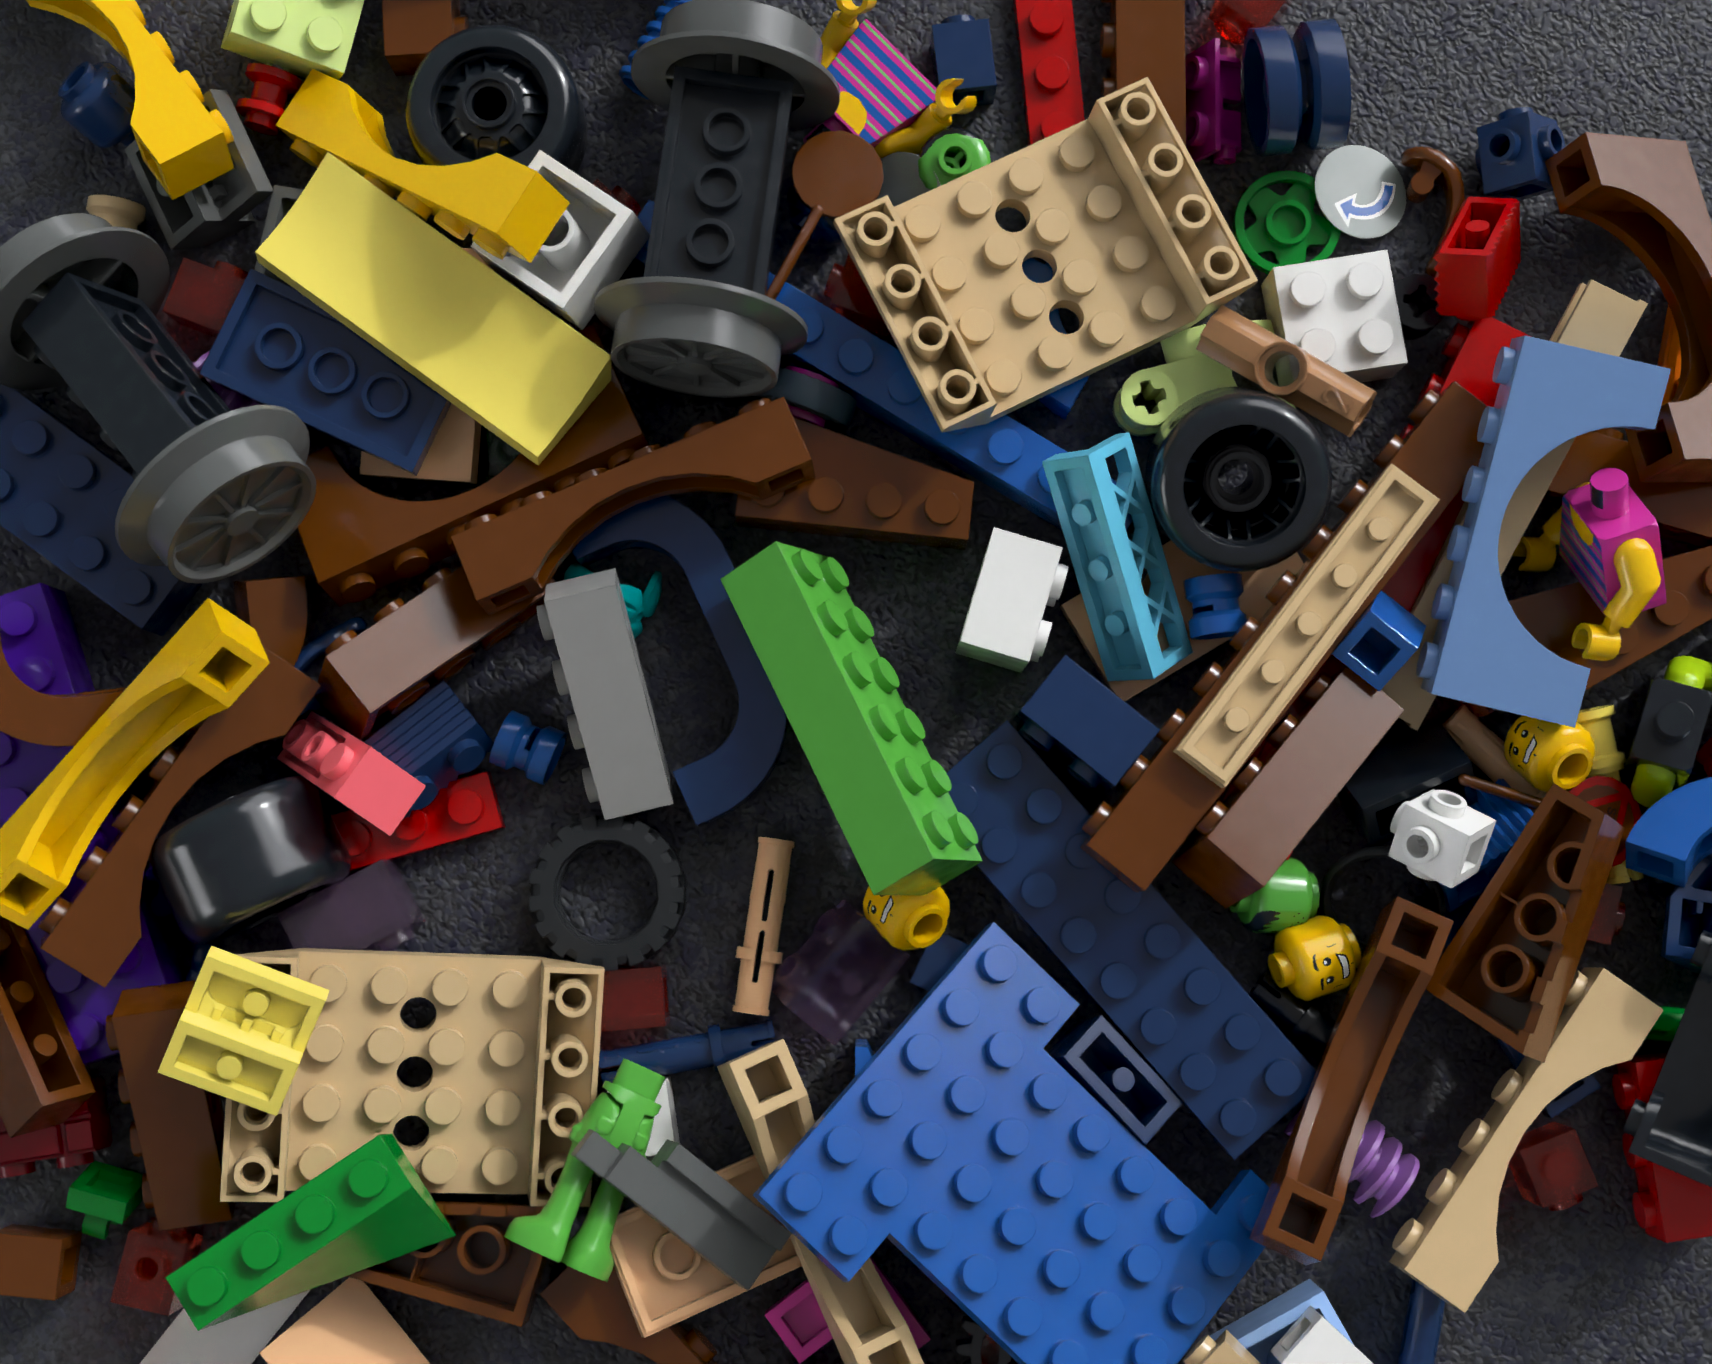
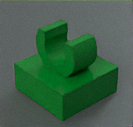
[65,1160,143,1240]

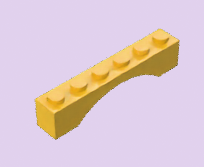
[26,0,234,200]
[275,69,570,263]
[0,598,270,930]

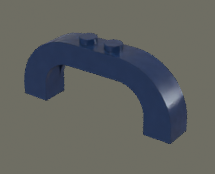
[572,495,788,827]

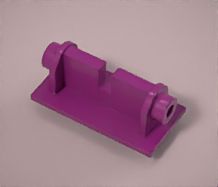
[1185,38,1242,165]

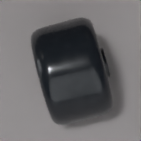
[405,25,587,174]
[1145,387,1332,572]
[149,776,351,946]

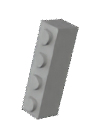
[536,568,673,820]

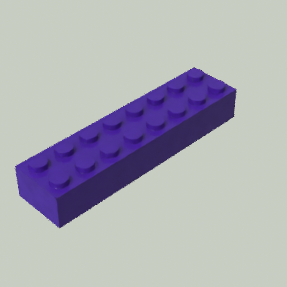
[0,583,185,1065]

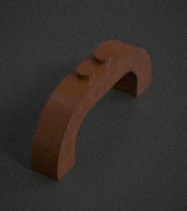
[0,576,308,746]

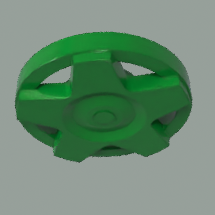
[1233,171,1341,275]

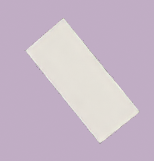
[140,1290,310,1364]

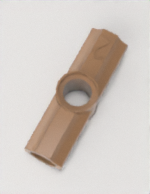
[1196,305,1377,437]

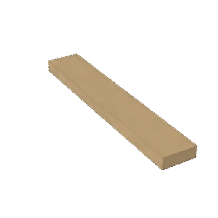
[1173,463,1440,788]

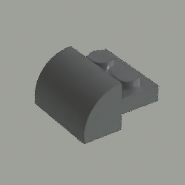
[124,89,274,250]

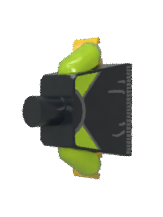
[1621,655,1712,809]

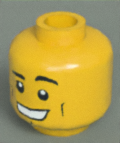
[1504,715,1595,793]
[863,886,950,951]
[1268,915,1361,1001]

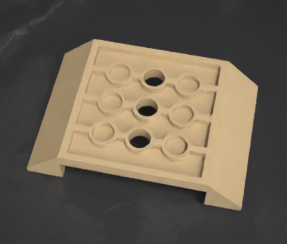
[833,77,1258,433]
[220,948,605,1207]

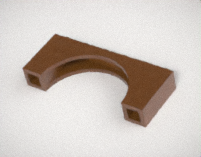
[1545,132,1712,483]
[298,325,649,607]

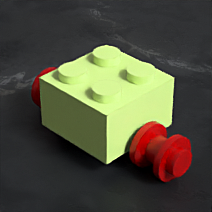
[221,0,364,135]

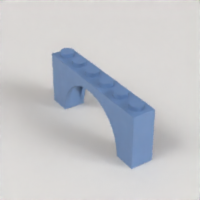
[1416,335,1671,728]

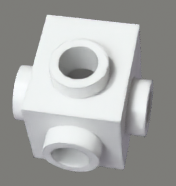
[1388,789,1497,888]

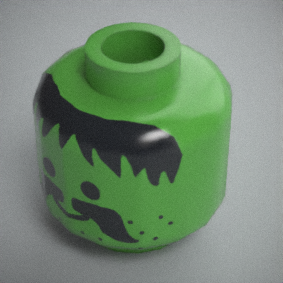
[918,128,991,190]
[1229,857,1320,933]

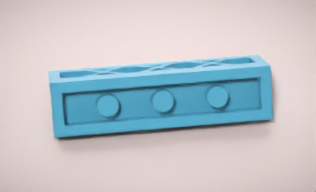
[1042,432,1193,681]

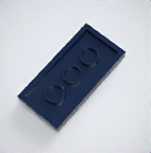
[199,269,451,476]

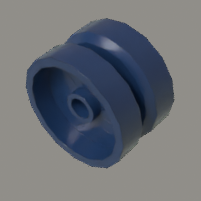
[1242,19,1351,157]

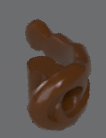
[1401,147,1465,277]

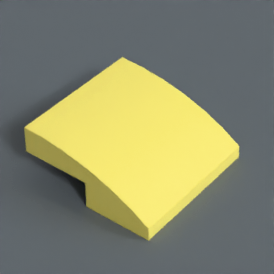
[157,946,330,1116]

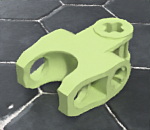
[1113,320,1296,436]

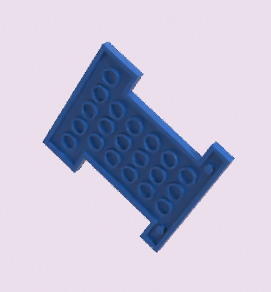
[753,922,1270,1364]

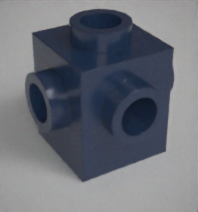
[1475,107,1565,201]

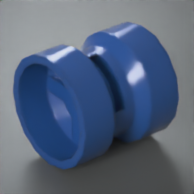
[1183,573,1247,640]
[489,710,567,785]

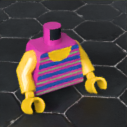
[803,0,977,158]
[1512,468,1666,661]

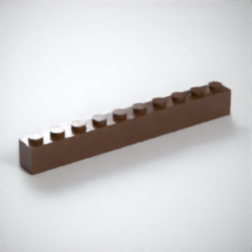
[1080,381,1487,892]

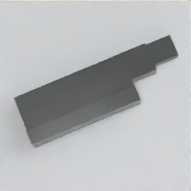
[571,1129,792,1291]

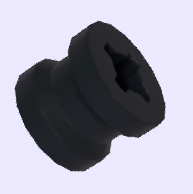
[1394,274,1445,340]

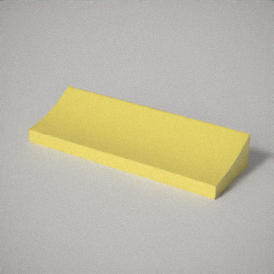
[255,152,611,466]

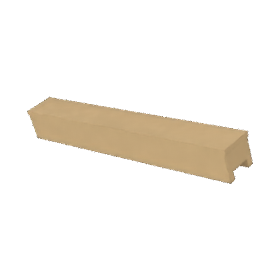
[1381,279,1648,731]

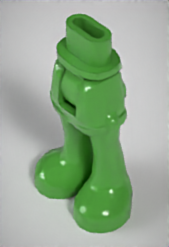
[504,1058,666,1282]

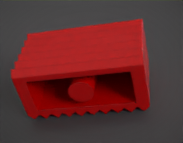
[1433,197,1521,321]

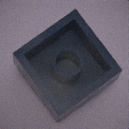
[1013,655,1160,792]

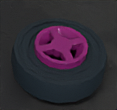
[754,366,857,430]

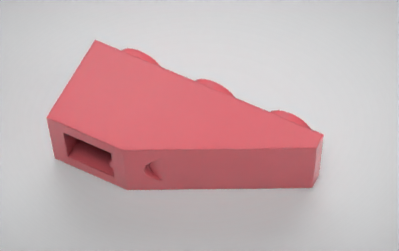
[277,711,426,836]

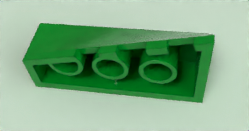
[165,1134,456,1331]

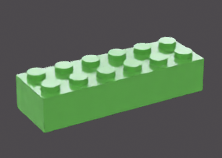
[720,541,983,895]

